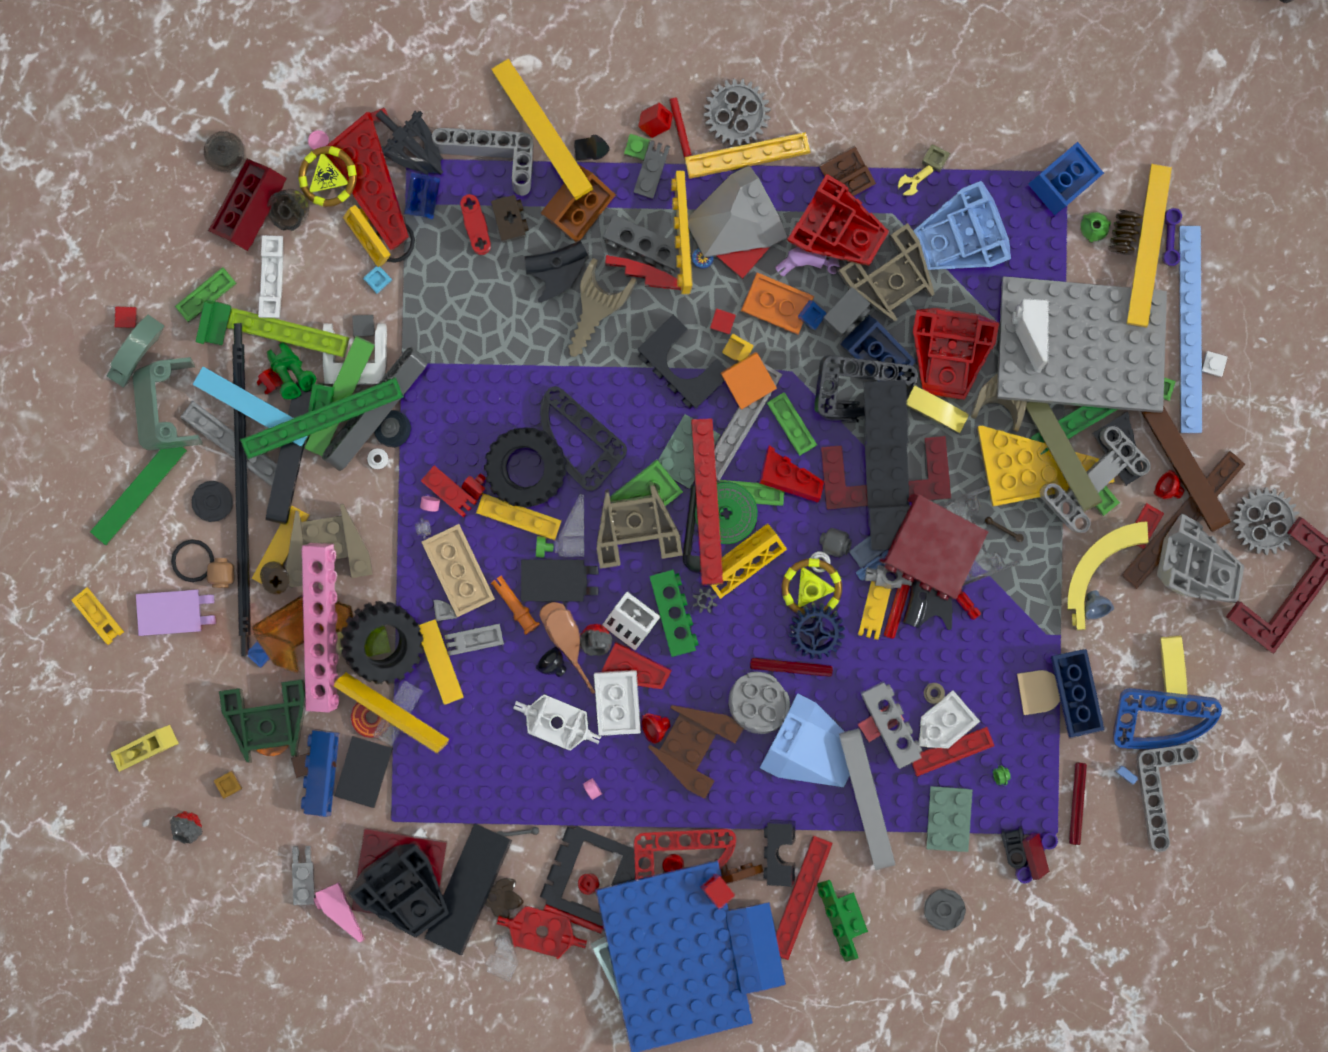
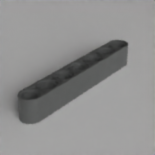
[322,347,428,471]

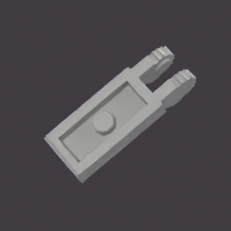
[292,846,315,905]

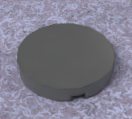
[924,889,966,931]

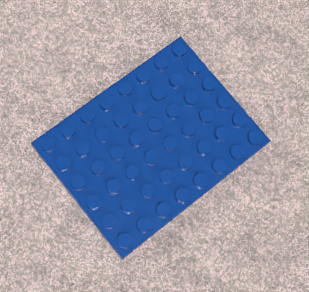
[596,860,753,1052]

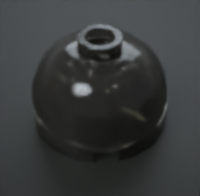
[204,131,245,173]
[267,188,310,231]

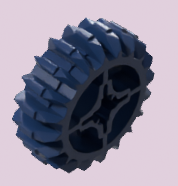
[789,603,845,659]

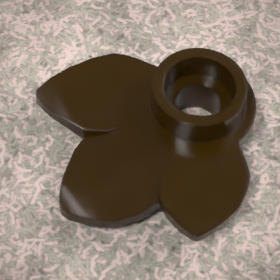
[485,878,524,919]

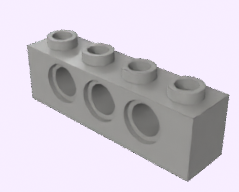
[860,682,922,769]

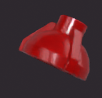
[1154,470,1184,499]
[641,713,670,744]

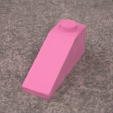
[314,882,365,942]

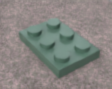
[658,414,721,489]
[926,786,972,852]

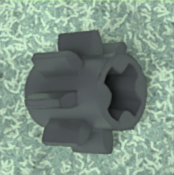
[693,589,717,613]

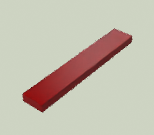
[776,835,833,960]

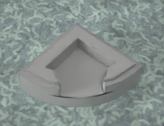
[433,600,457,621]

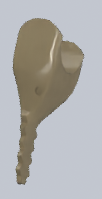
[568,258,637,357]
[971,373,1027,432]

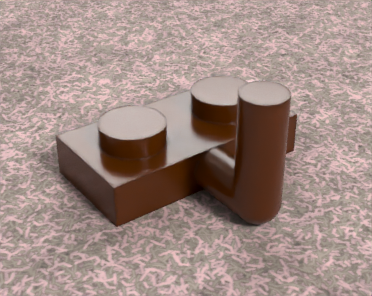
[717,859,764,884]

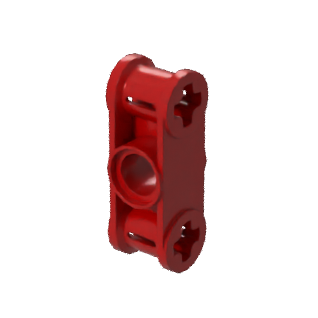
[460,194,491,255]

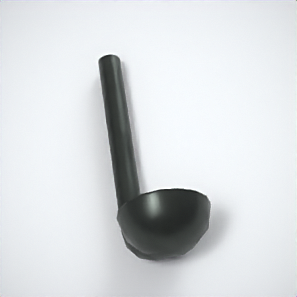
[682,486,701,573]

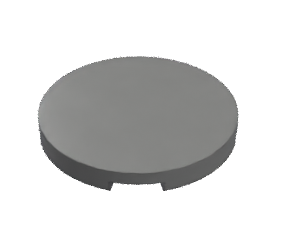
[728,672,790,734]

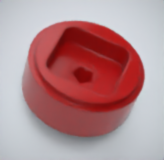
[662,854,684,872]
[578,873,600,895]

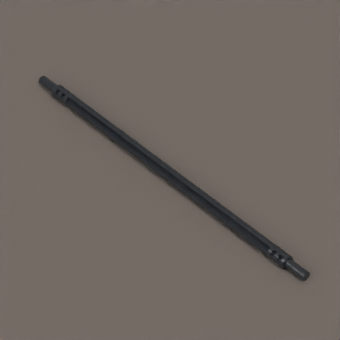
[232,323,251,656]

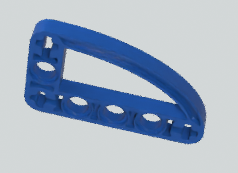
[1113,688,1222,749]

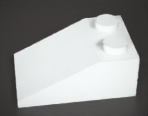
[1012,299,1048,373]

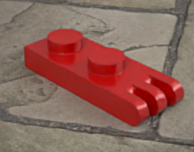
[421,465,477,518]

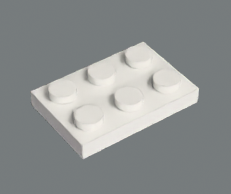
[594,670,641,736]

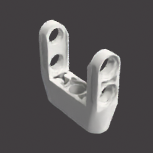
[323,323,387,385]

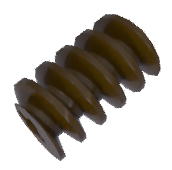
[1108,210,1142,255]
[260,561,289,595]

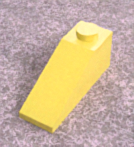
[111,725,179,772]

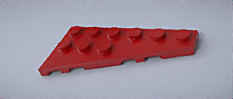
[325,112,409,250]

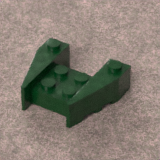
[219,679,306,763]

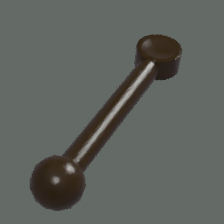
[985,517,1024,542]

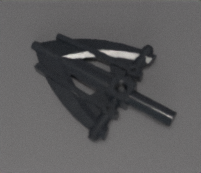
[375,110,443,176]

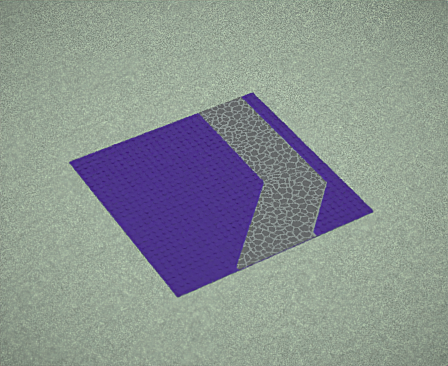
[391,159,1067,835]

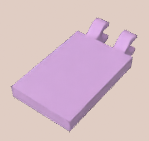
[136,590,216,636]

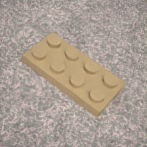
[422,524,495,617]

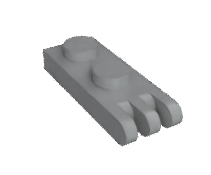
[445,624,504,656]

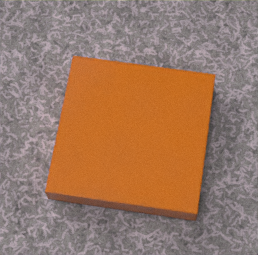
[720,352,777,410]

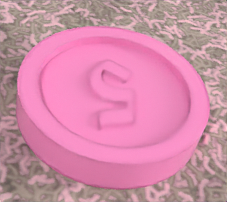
[308,130,329,150]

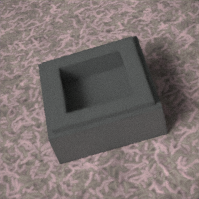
[353,315,374,337]

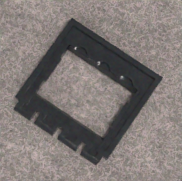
[539,826,645,926]

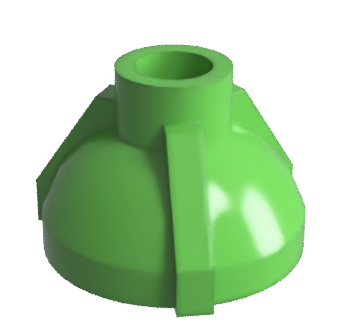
[1080,212,1111,243]

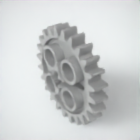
[704,79,771,146]
[1232,487,1299,555]

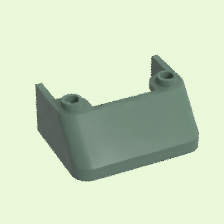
[133,357,203,451]

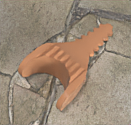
[539,602,595,694]

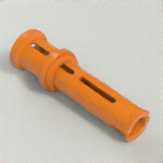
[491,576,540,635]

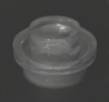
[415,518,431,539]

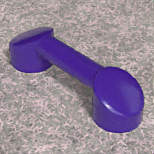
[1162,208,1182,266]
[1015,832,1058,884]

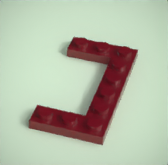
[821,436,951,510]
[1226,517,1328,654]

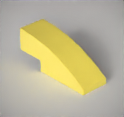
[907,386,969,433]
[1160,635,1188,705]

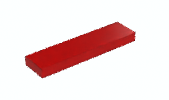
[911,727,994,776]

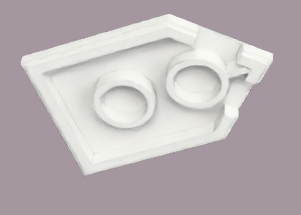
[919,691,980,749]

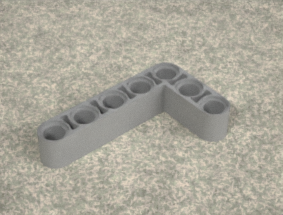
[432,128,534,196]
[1136,744,1199,852]

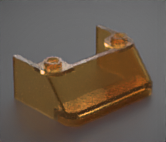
[252,595,353,673]

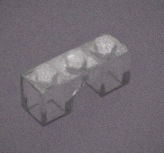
[373,681,424,746]

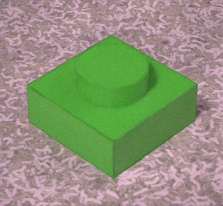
[624,134,650,160]

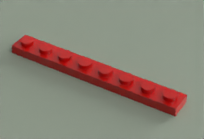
[691,419,723,585]

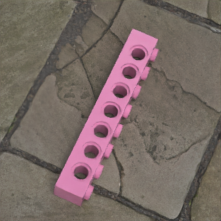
[302,543,339,713]

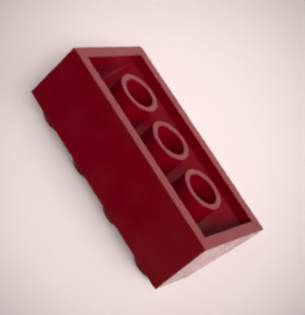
[208,158,287,251]

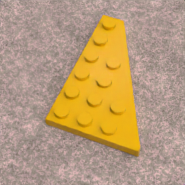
[977,426,1115,506]

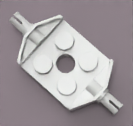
[513,695,601,751]

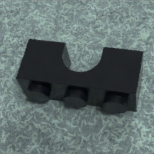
[763,820,796,887]

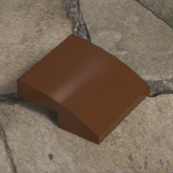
[818,146,876,196]

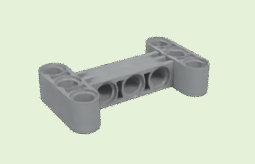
[1040,426,1151,533]

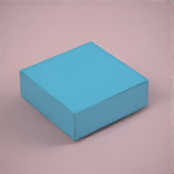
[363,266,392,294]

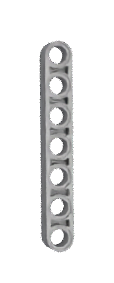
[839,728,896,870]

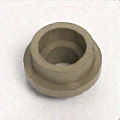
[924,683,945,704]

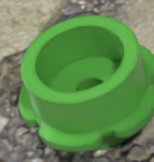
[993,765,1011,785]

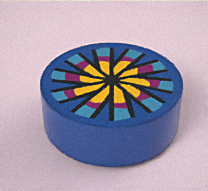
[692,248,713,269]

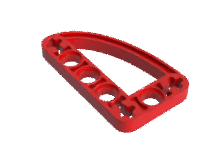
[633,829,736,880]

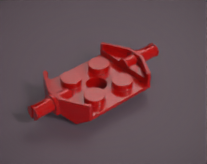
[496,905,587,959]

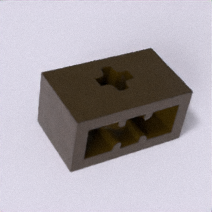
[491,195,529,243]

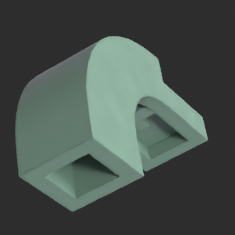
[107,315,165,388]

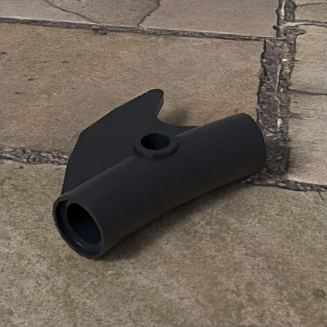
[525,240,589,303]
[902,580,953,630]

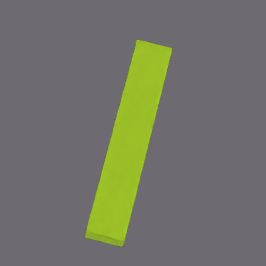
[227,308,350,358]

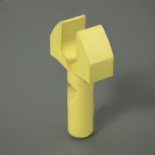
[898,165,933,196]

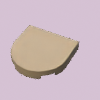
[1017,670,1060,715]

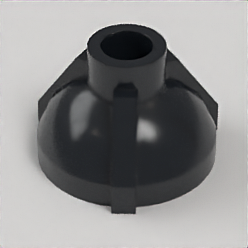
[536,646,567,677]

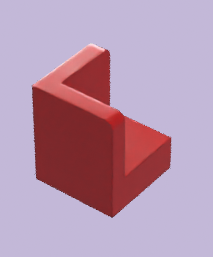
[638,102,673,138]
[700,874,735,909]

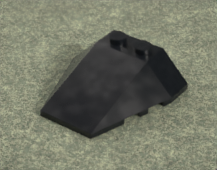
[348,843,449,938]

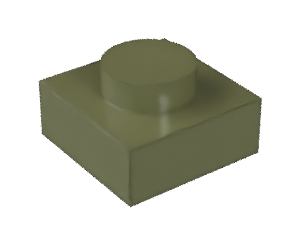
[922,144,950,173]

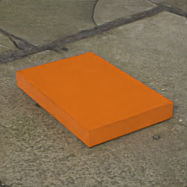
[741,272,814,335]

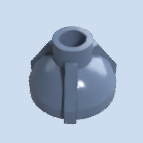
[1084,590,1114,620]

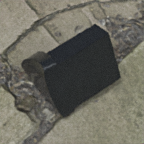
[574,134,610,161]

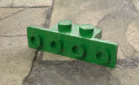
[817,880,868,962]

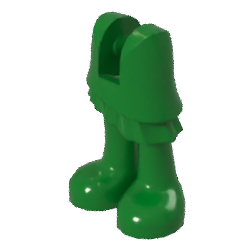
[266,342,317,399]

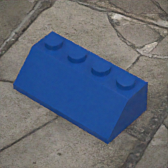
[301,730,340,817]
[726,902,786,994]

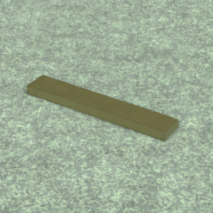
[1026,402,1102,512]

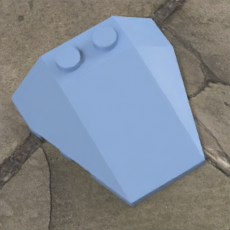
[914,181,1011,270]

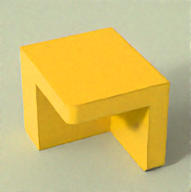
[722,333,754,362]

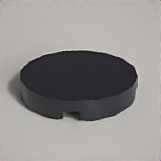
[191,481,233,522]

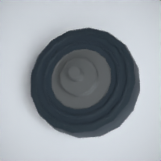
[374,410,411,448]

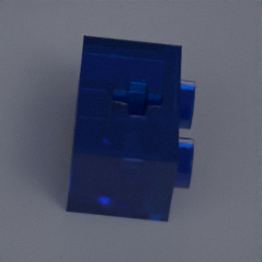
[404,173,440,219]

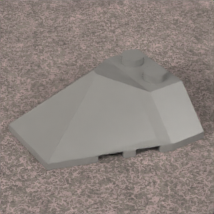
[688,166,788,258]
[1157,514,1244,603]

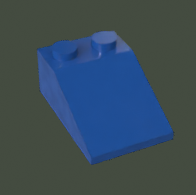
[1028,142,1104,216]

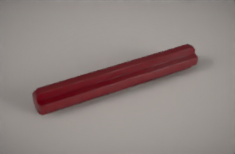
[750,658,833,677]
[1069,762,1087,845]

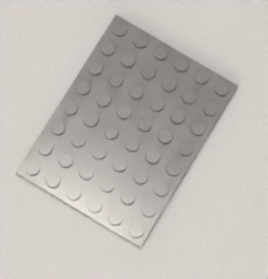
[997,277,1167,413]

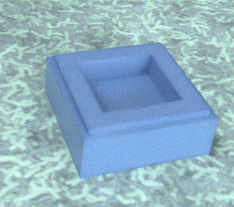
[1115,766,1138,785]

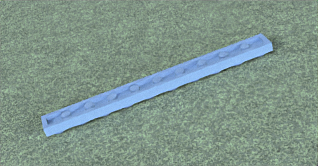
[1179,226,1202,433]

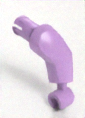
[776,247,840,277]

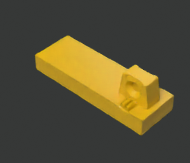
[343,205,391,267]

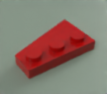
[760,445,824,502]

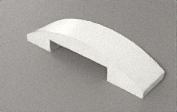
[258,236,283,318]

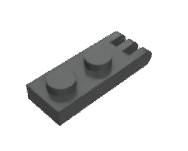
[633,140,670,199]

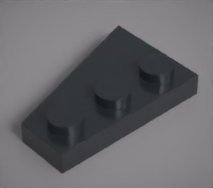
[1092,411,1143,486]

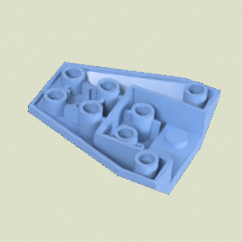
[760,693,850,787]

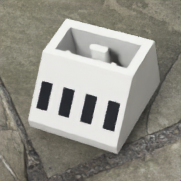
[603,592,660,650]

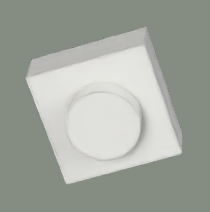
[1202,351,1228,377]

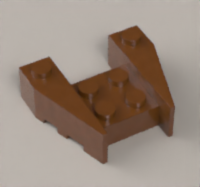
[648,705,744,799]

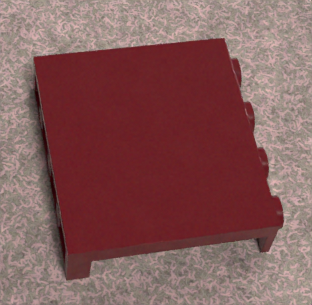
[879,494,988,600]

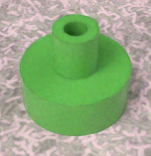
[536,536,554,558]

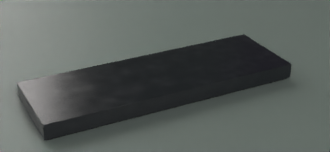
[424,823,513,956]

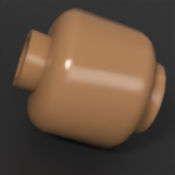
[207,558,234,588]

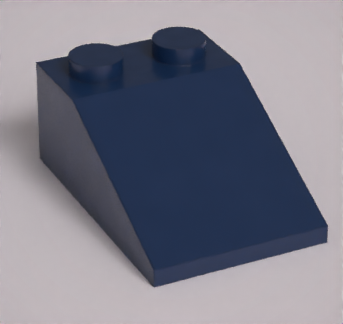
[840,315,917,381]

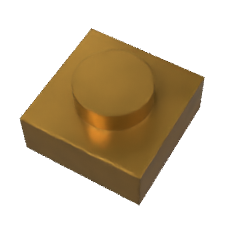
[214,771,242,799]

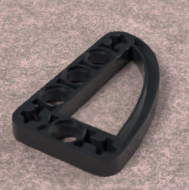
[814,355,918,417]
[540,386,627,491]

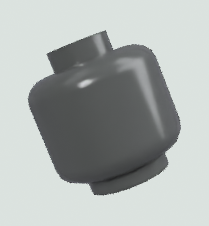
[819,528,852,558]

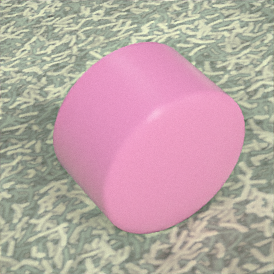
[420,496,440,512]
[583,778,602,800]

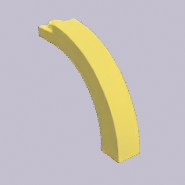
[1068,522,1148,631]

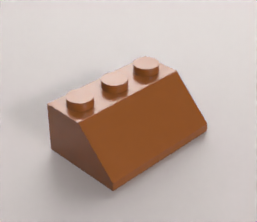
[541,165,616,242]

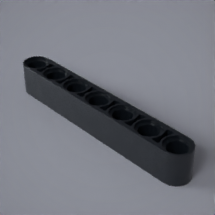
[266,381,312,525]

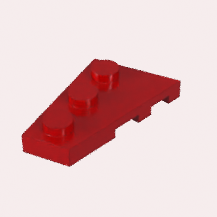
[601,642,672,689]

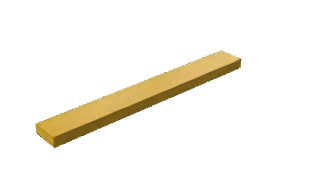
[491,58,593,200]
[1126,164,1172,328]

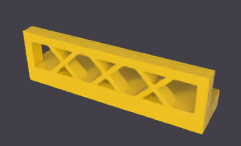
[711,523,787,599]

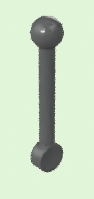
[497,827,539,837]

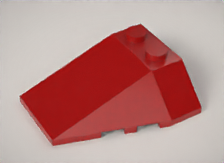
[787,174,889,266]
[913,308,999,400]

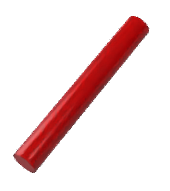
[669,97,692,159]
[544,904,604,934]

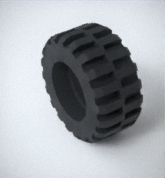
[484,428,567,507]
[340,601,424,685]

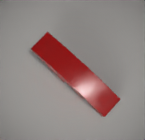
[605,255,681,290]

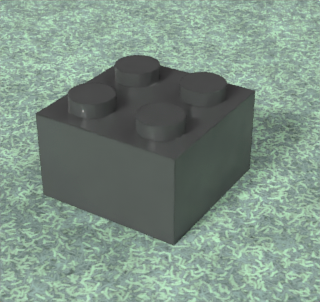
[822,287,870,338]

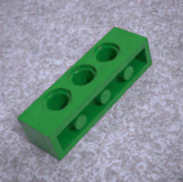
[650,570,699,657]

